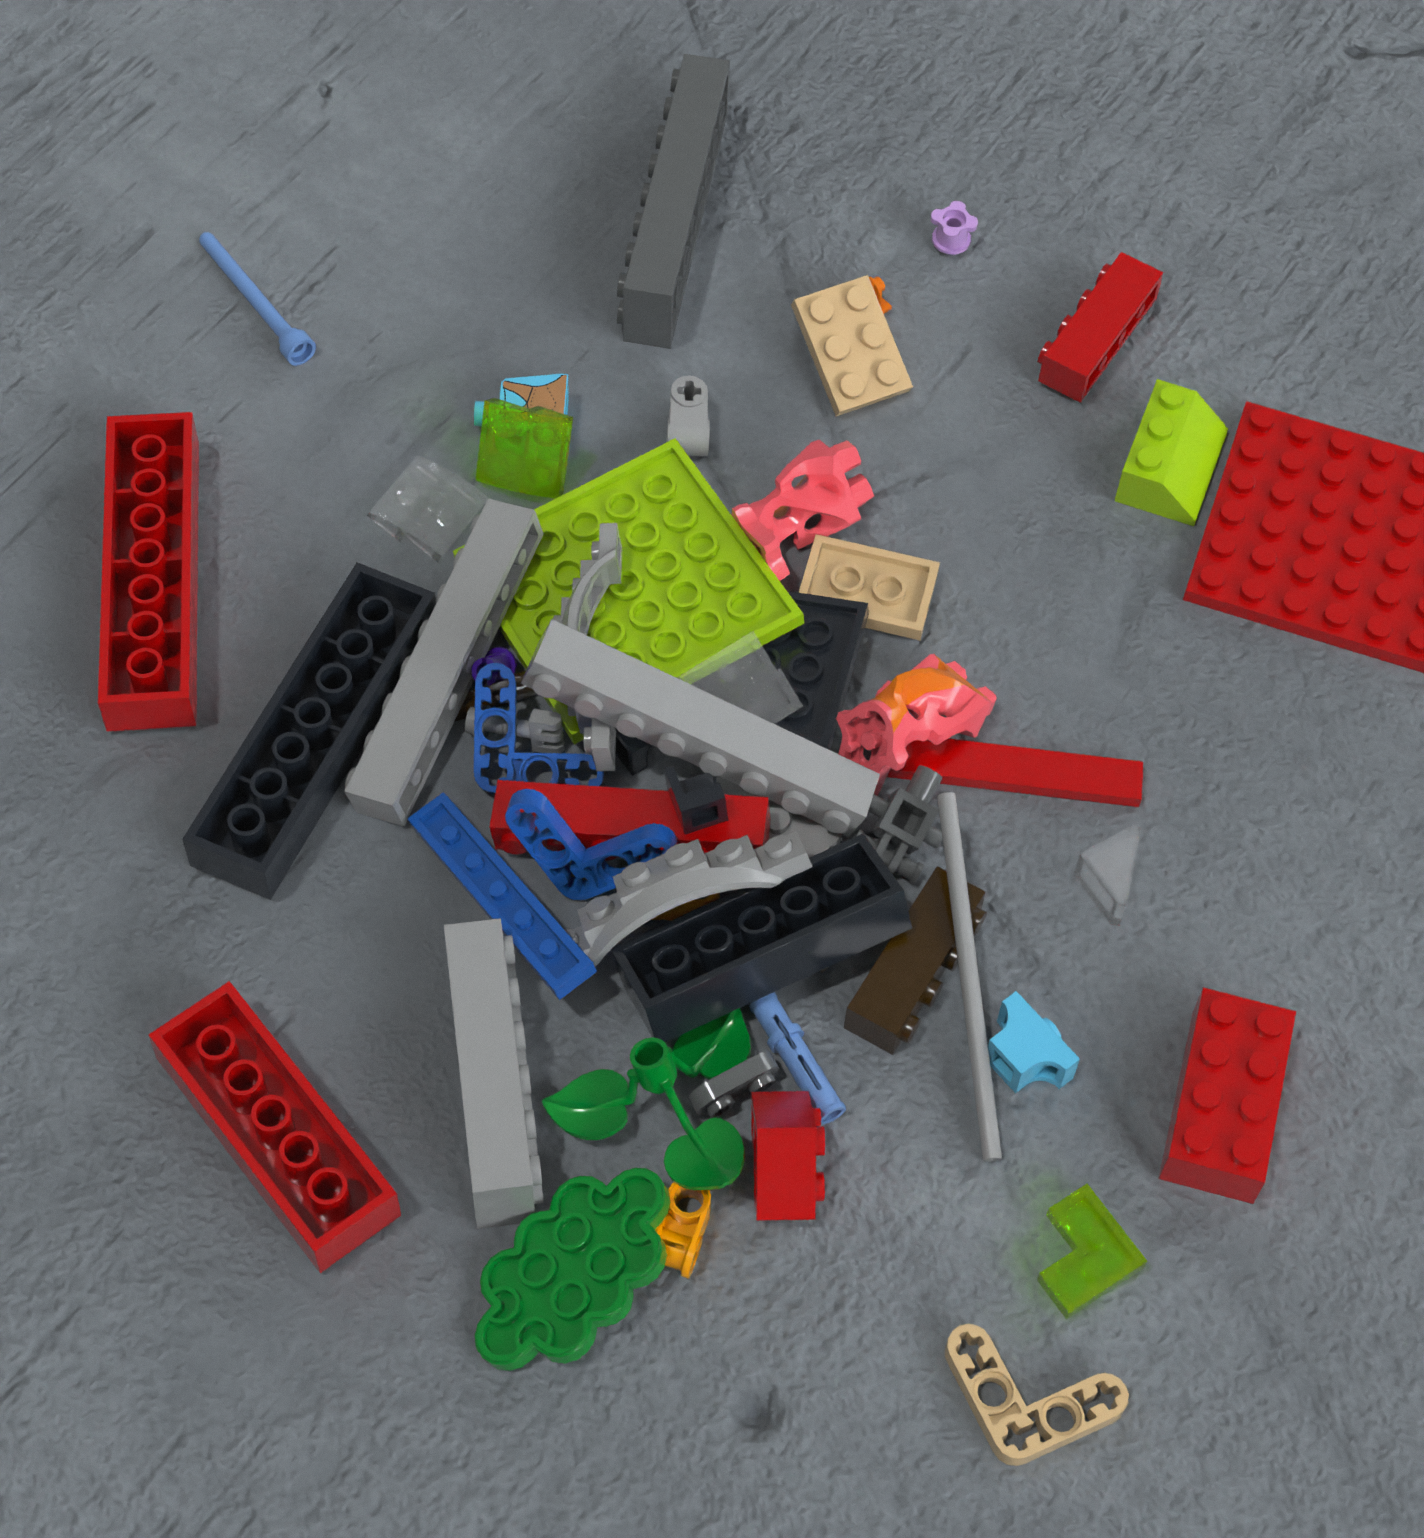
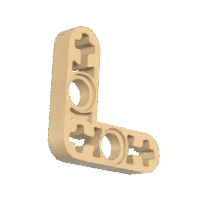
[945,1324,1129,1466]

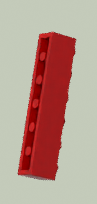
[489,780,771,861]

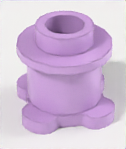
[931,201,978,255]

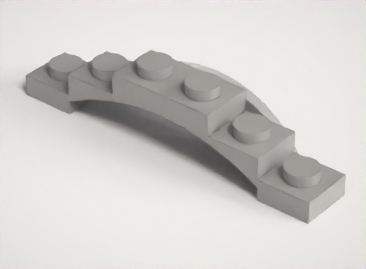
[553,523,622,771]
[565,831,813,966]

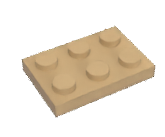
[791,275,913,416]
[799,534,940,640]

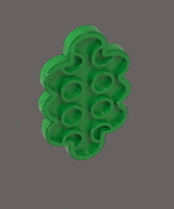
[474,1168,670,1371]

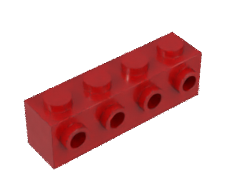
[1037,252,1164,403]

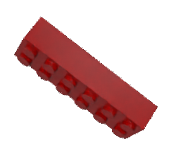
[148,981,401,1273]

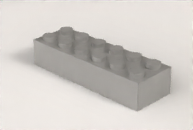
[444,918,544,1229]

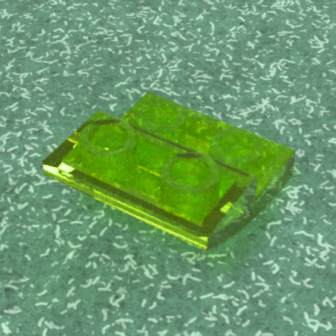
[475,398,573,499]

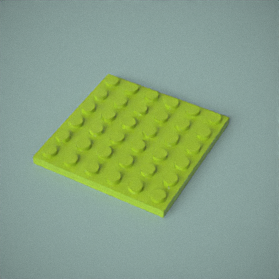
[452,438,804,745]

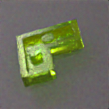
[1037,1183,1147,1320]

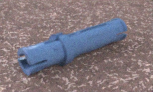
[749,992,846,1124]

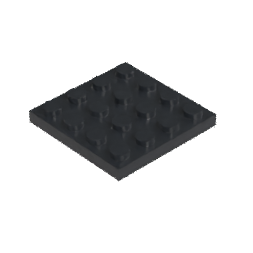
[690,591,869,751]

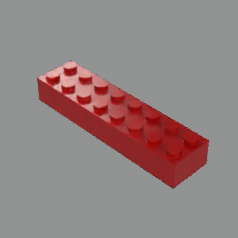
[98,412,199,731]

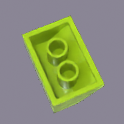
[1114,379,1228,526]

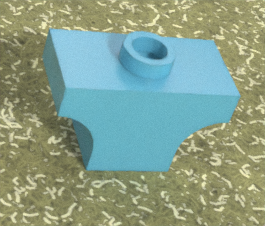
[988,991,1080,1093]

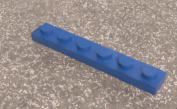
[407,792,597,1000]

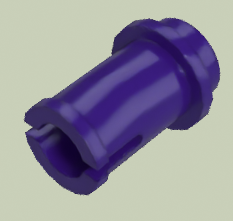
[471,647,517,686]

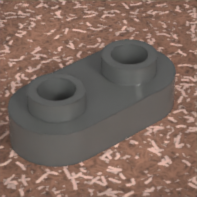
[688,1051,779,1118]

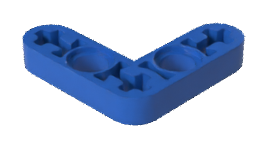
[474,663,604,794]
[505,789,677,900]

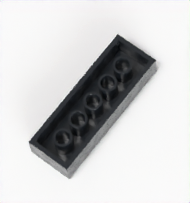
[611,833,912,1042]

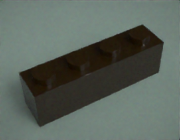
[843,866,987,1055]

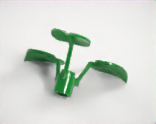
[542,1008,752,1190]

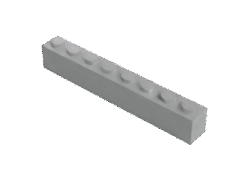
[344,498,544,826]
[521,619,880,837]

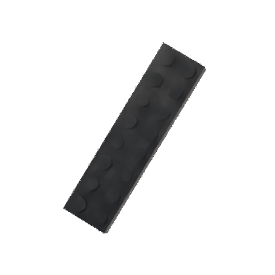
[182,562,436,900]

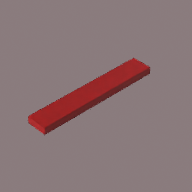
[887,738,1143,807]

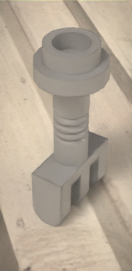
[465,704,565,753]

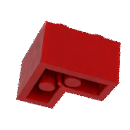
[751,1091,825,1221]

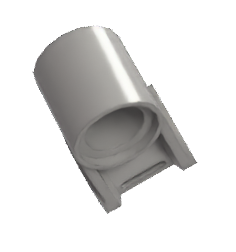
[666,375,710,456]

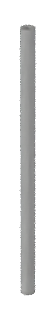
[937,792,1002,1162]

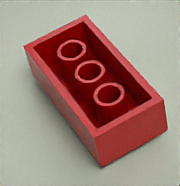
[1159,987,1296,1204]

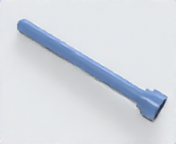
[199,232,316,366]

